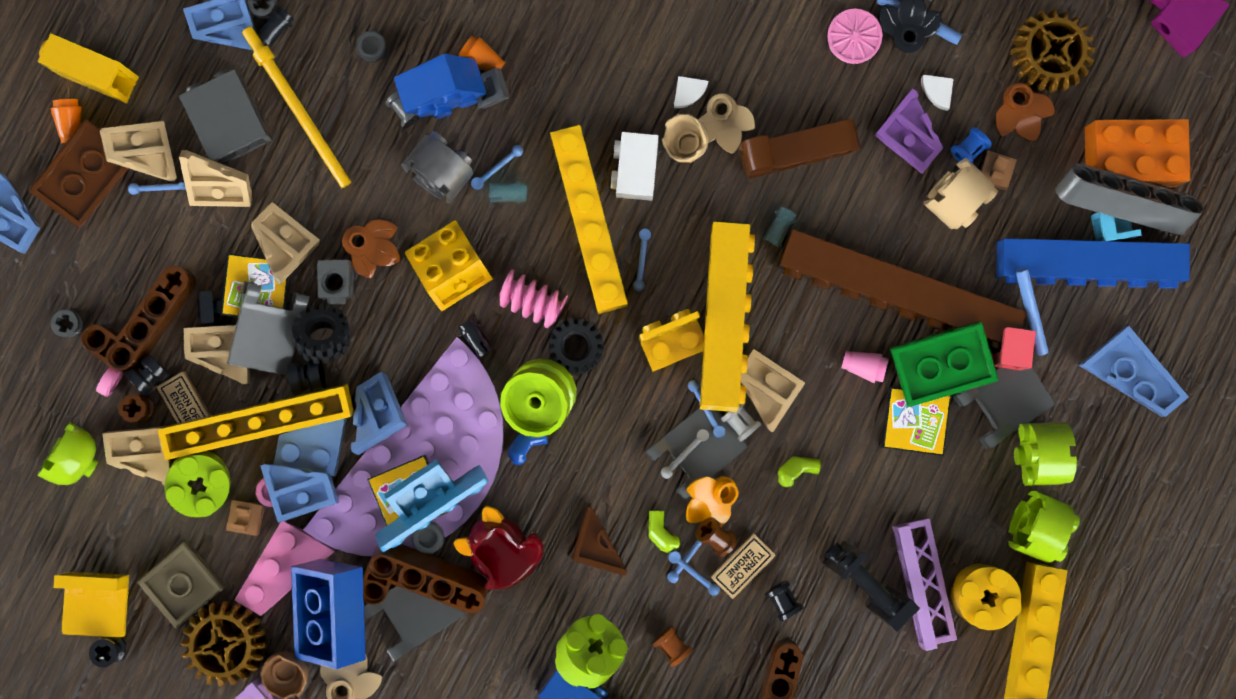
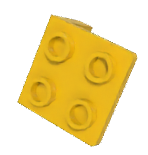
[405,221,493,312]
[638,309,704,372]
[53,572,129,637]

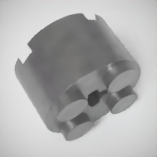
[401,131,473,203]

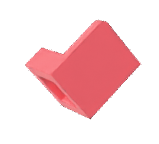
[992,327,1036,371]

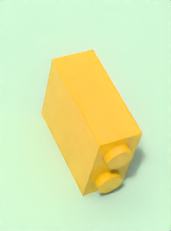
[38,33,139,104]

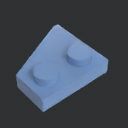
[183,0,257,50]
[0,173,41,254]
[351,372,407,455]
[273,418,347,476]
[260,464,339,523]

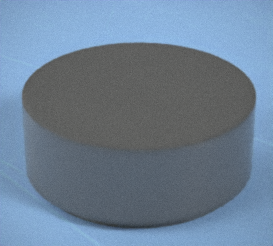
[356,31,388,63]
[412,522,445,554]

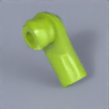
[778,456,821,487]
[648,510,680,553]

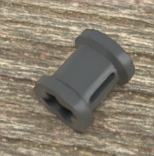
[385,91,422,128]

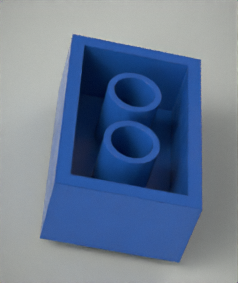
[291,559,366,669]

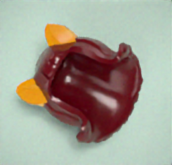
[453,505,544,590]

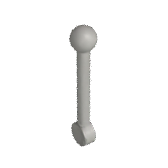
[661,429,709,479]

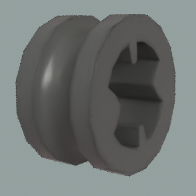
[248,0,278,20]
[51,310,83,338]

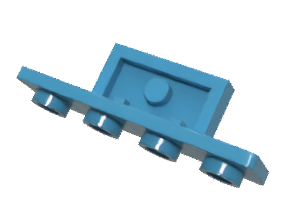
[376,459,488,552]

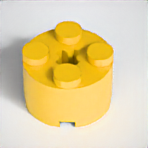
[950,563,1021,630]

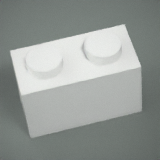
[611,132,659,201]

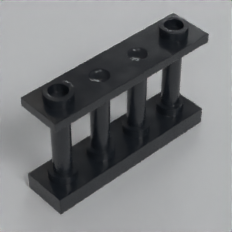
[823,541,921,632]

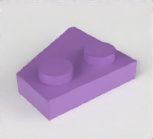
[874,88,943,173]

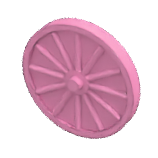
[827,8,883,64]

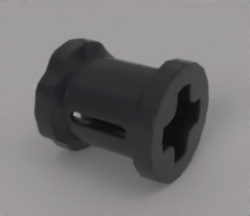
[765,580,804,621]
[89,637,127,668]

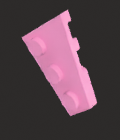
[235,520,337,616]

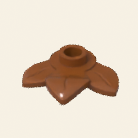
[995,83,1055,142]
[342,219,400,279]

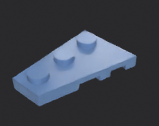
[1079,326,1189,417]

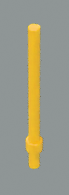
[242,26,352,189]

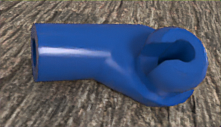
[508,433,548,465]

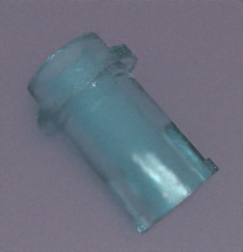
[489,180,528,205]
[763,206,797,248]

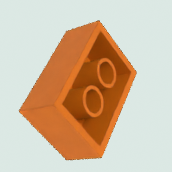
[1085,119,1190,187]

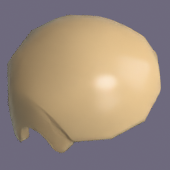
[662,114,709,163]

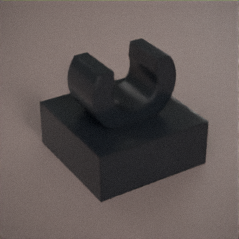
[197,291,221,325]

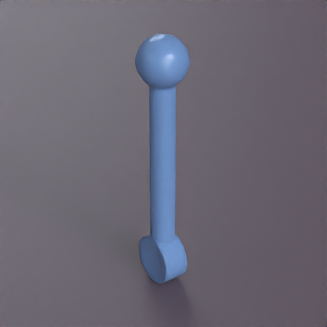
[471,145,523,190]
[128,182,186,195]
[633,228,651,292]
[688,380,725,438]
[667,540,702,583]
[668,550,720,596]

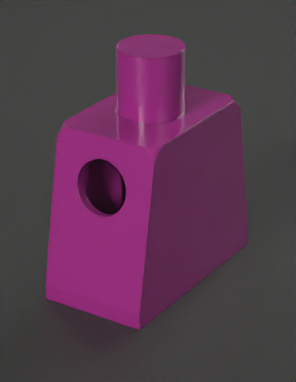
[1149,0,1230,58]

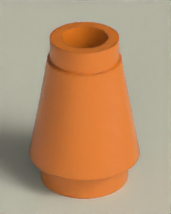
[459,35,506,72]
[50,99,82,144]

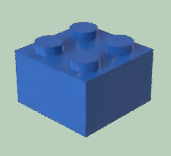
[394,54,487,119]

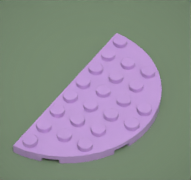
[303,337,504,556]

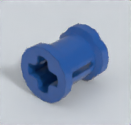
[950,127,992,163]

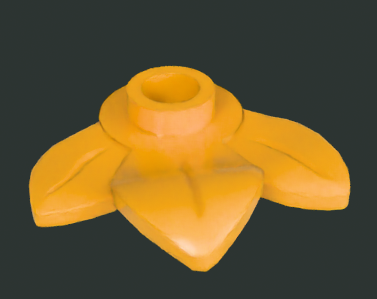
[686,476,739,527]

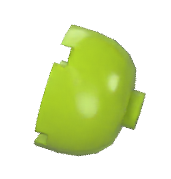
[37,422,99,485]

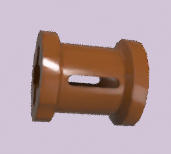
[652,625,693,668]

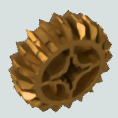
[1010,9,1096,93]
[180,601,267,687]

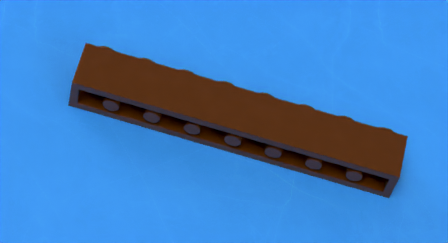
[777,230,1027,352]

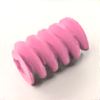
[499,269,568,329]

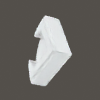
[921,75,953,111]
[674,76,708,109]

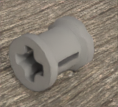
[720,404,761,442]

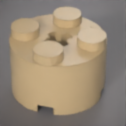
[923,158,998,229]

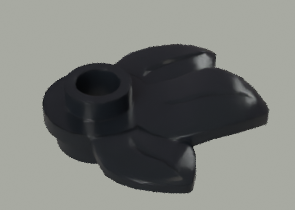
[880,0,941,53]

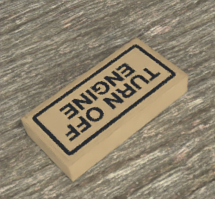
[157,371,211,423]
[710,533,776,599]

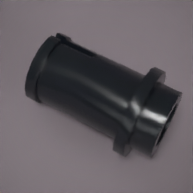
[256,7,294,47]
[458,318,494,358]

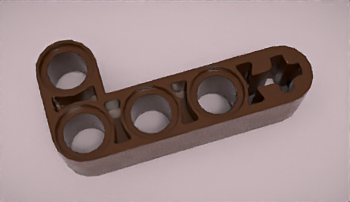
[739,119,861,179]
[81,266,196,371]
[363,544,489,613]
[759,639,803,699]

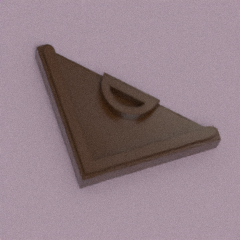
[571,505,627,576]

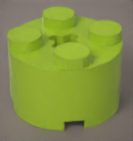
[1014,422,1077,486]
[164,451,231,517]
[1008,491,1080,563]
[555,614,628,689]

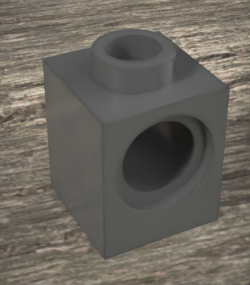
[317,259,354,305]

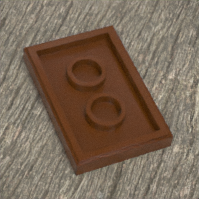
[28,119,129,229]

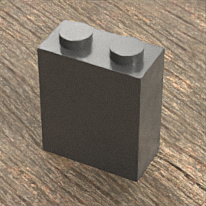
[179,69,273,164]

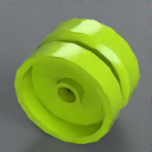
[500,358,577,437]

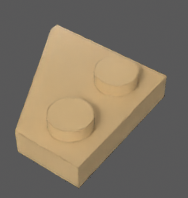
[100,121,177,181]
[179,150,253,207]
[251,202,320,285]
[183,325,250,384]
[741,349,805,432]
[102,426,173,485]

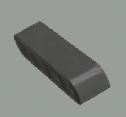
[1055,163,1204,235]

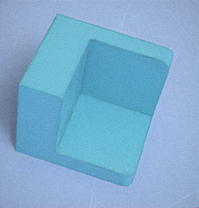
[1091,212,1142,242]

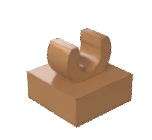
[980,151,1017,190]
[226,499,265,536]

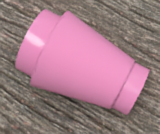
[842,351,889,383]

